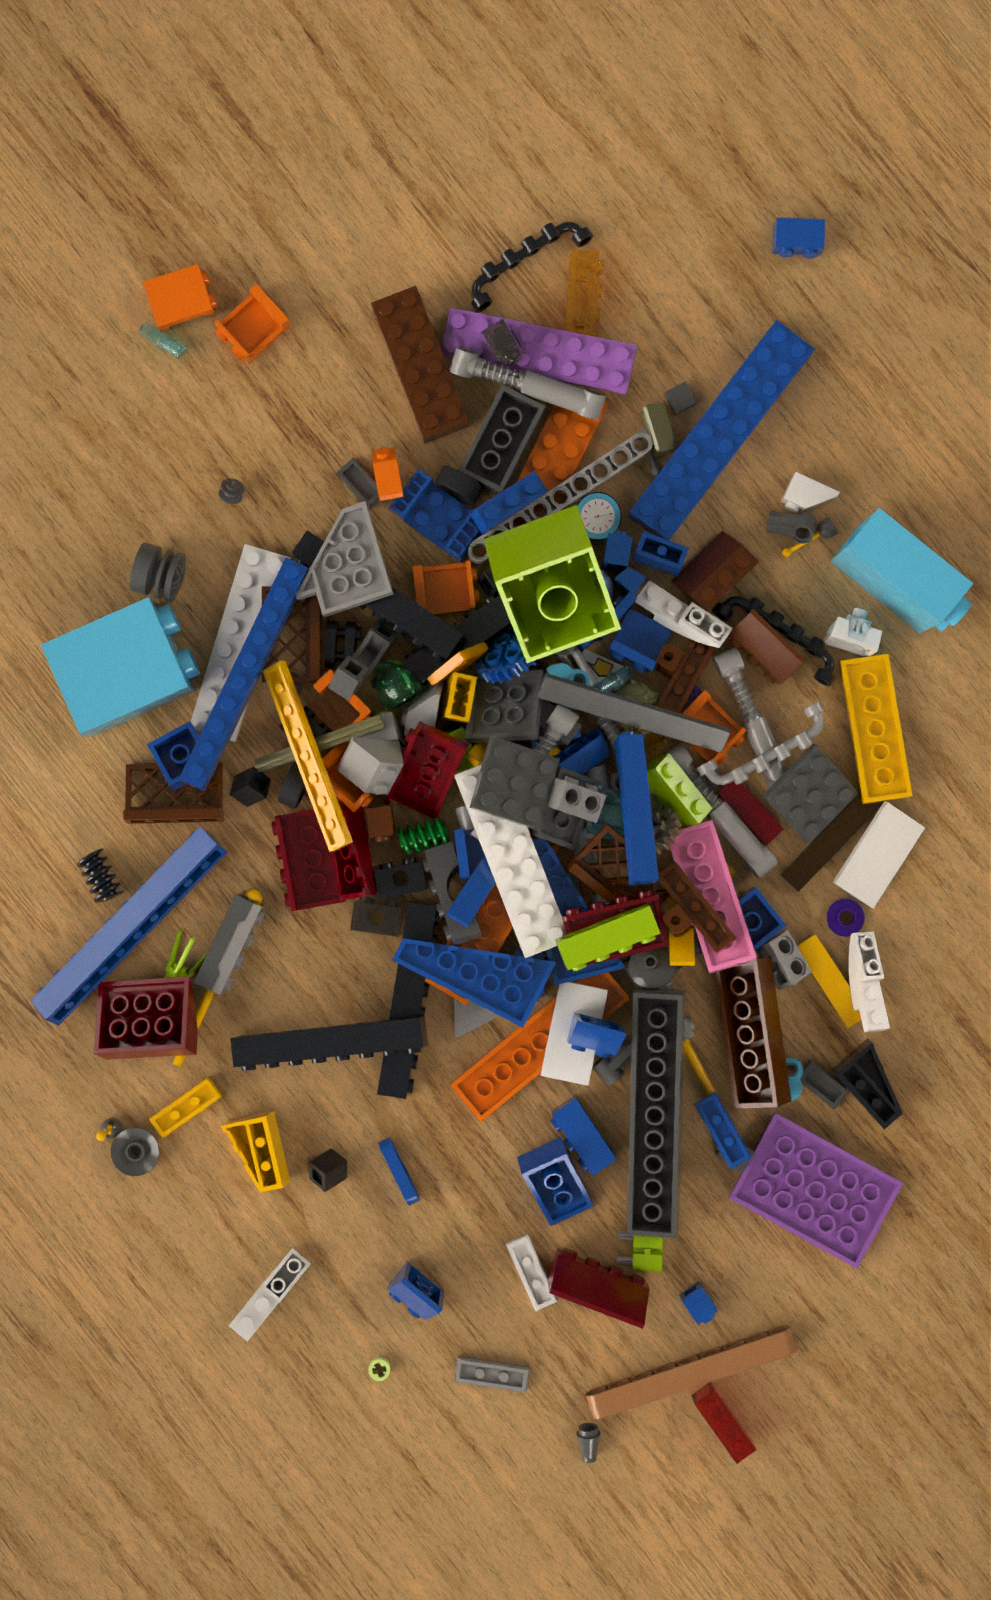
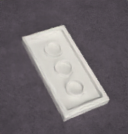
[833,801,925,909]
[541,982,608,1086]

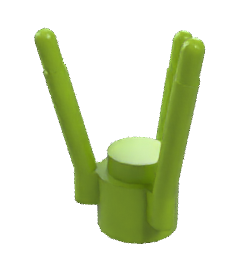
[164,930,208,978]

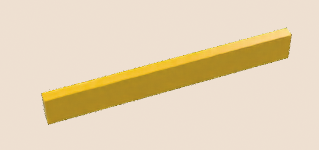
[262,660,353,852]

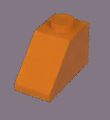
[371,447,404,501]

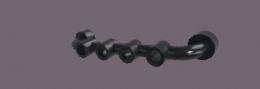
[471,222,593,312]
[712,596,835,687]

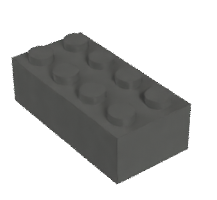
[459,385,545,495]

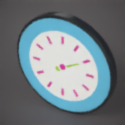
[577,492,622,541]

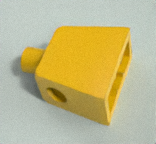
[439,672,477,723]

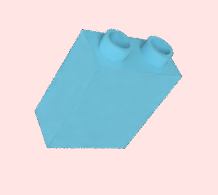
[830,508,974,634]
[41,597,201,737]

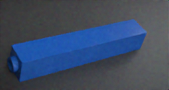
[614,731,659,885]

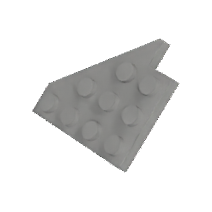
[295,501,394,617]

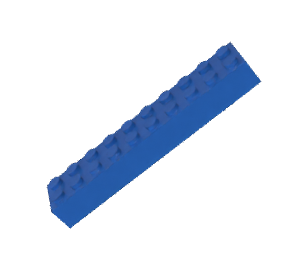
[628,320,815,540]

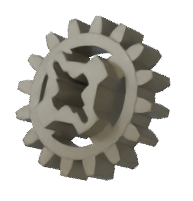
[651,805,682,855]

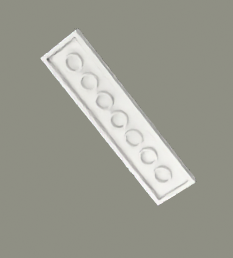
[191,544,292,742]
[454,764,566,958]

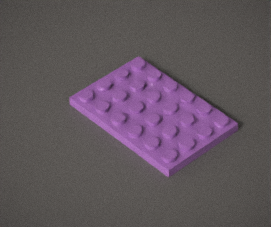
[728,1112,903,1268]

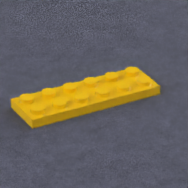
[839,654,913,804]

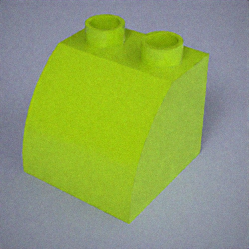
[484,505,621,663]

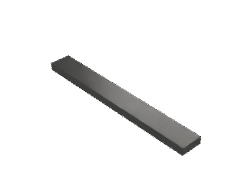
[538,673,730,753]

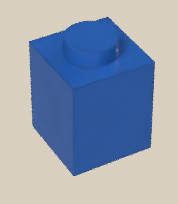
[679,1281,718,1325]

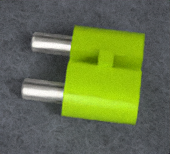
[616,1231,664,1272]

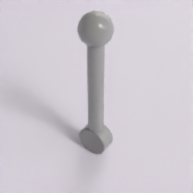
[638,428,660,476]

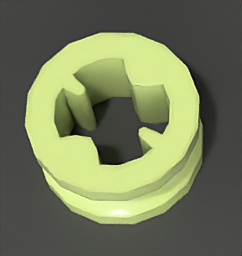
[369,1357,391,1381]

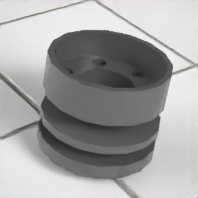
[130,542,186,603]

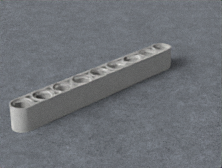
[468,432,652,564]

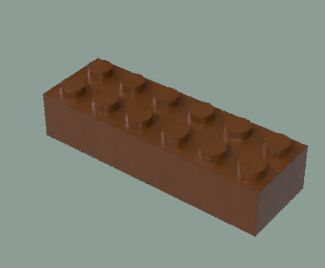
[371,286,469,444]
[715,956,792,1109]

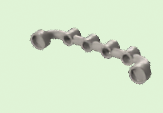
[697,700,825,785]

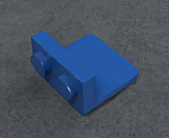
[608,610,671,674]

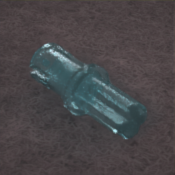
[139,323,186,359]
[593,666,634,692]

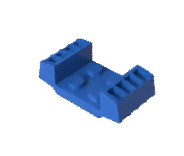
[388,469,482,563]
[577,567,646,652]

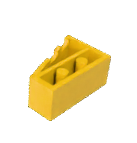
[220,1111,291,1193]

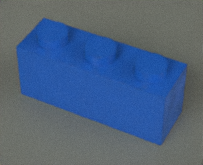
[470,471,548,535]
[550,1096,617,1176]

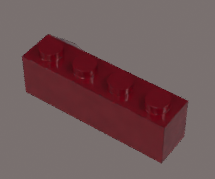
[332,801,377,900]

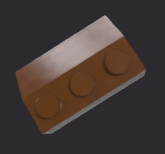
[671,531,759,612]
[728,609,806,685]

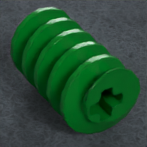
[397,817,450,855]

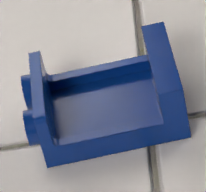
[454,829,485,881]

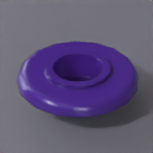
[827,899,865,937]

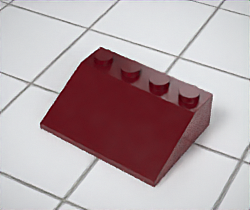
[94,976,198,1060]
[547,1248,649,1329]

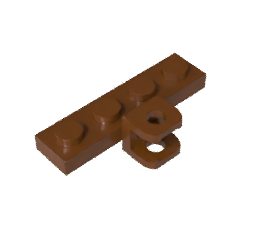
[655,640,716,714]
[658,861,737,954]

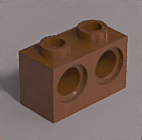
[366,806,396,842]

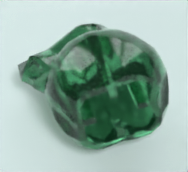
[370,660,423,710]

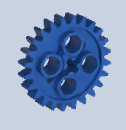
[475,627,542,684]

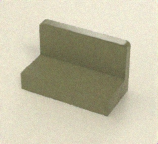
[640,403,678,458]

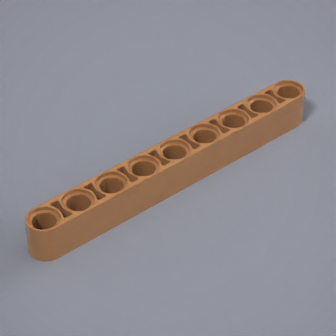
[585,1325,798,1419]

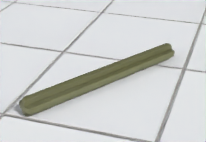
[254,715,385,772]

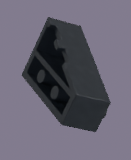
[832,1038,903,1129]

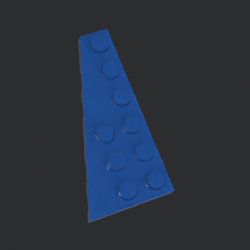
[532,838,625,985]
[392,938,556,1028]

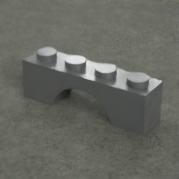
[328,620,399,701]
[422,842,482,946]

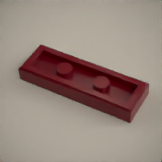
[716,781,784,846]

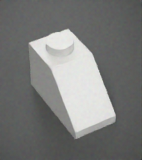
[780,472,840,513]

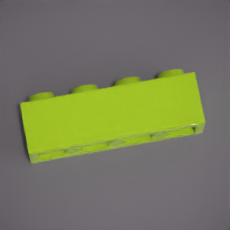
[555,903,660,971]

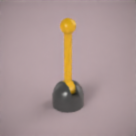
[782,517,838,558]
[96,1118,122,1141]

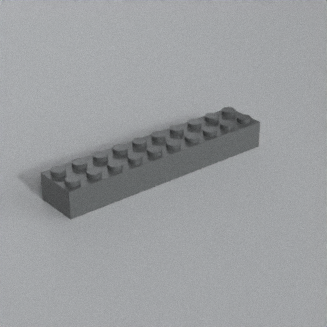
[627,987,686,1238]

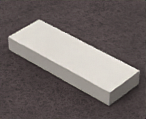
[506,1233,558,1311]

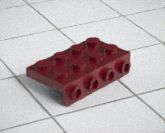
[383,721,469,819]
[271,809,346,912]
[561,890,669,965]

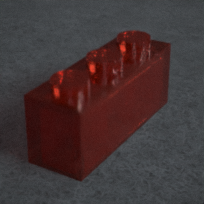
[691,1382,757,1464]

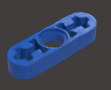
[378,1137,420,1206]

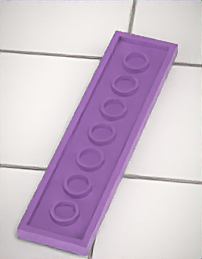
[441,308,638,395]

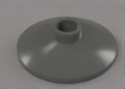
[628,946,677,990]
[111,1127,160,1176]

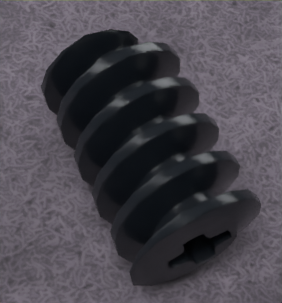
[77,848,124,903]

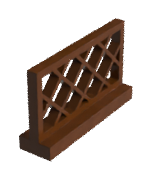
[262,586,321,684]
[123,762,224,824]
[567,823,669,904]

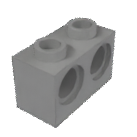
[547,776,607,823]
[756,930,812,990]

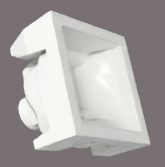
[823,608,882,657]

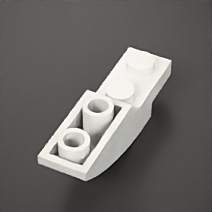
[635,580,733,648]
[849,931,890,1032]
[229,1248,311,1342]

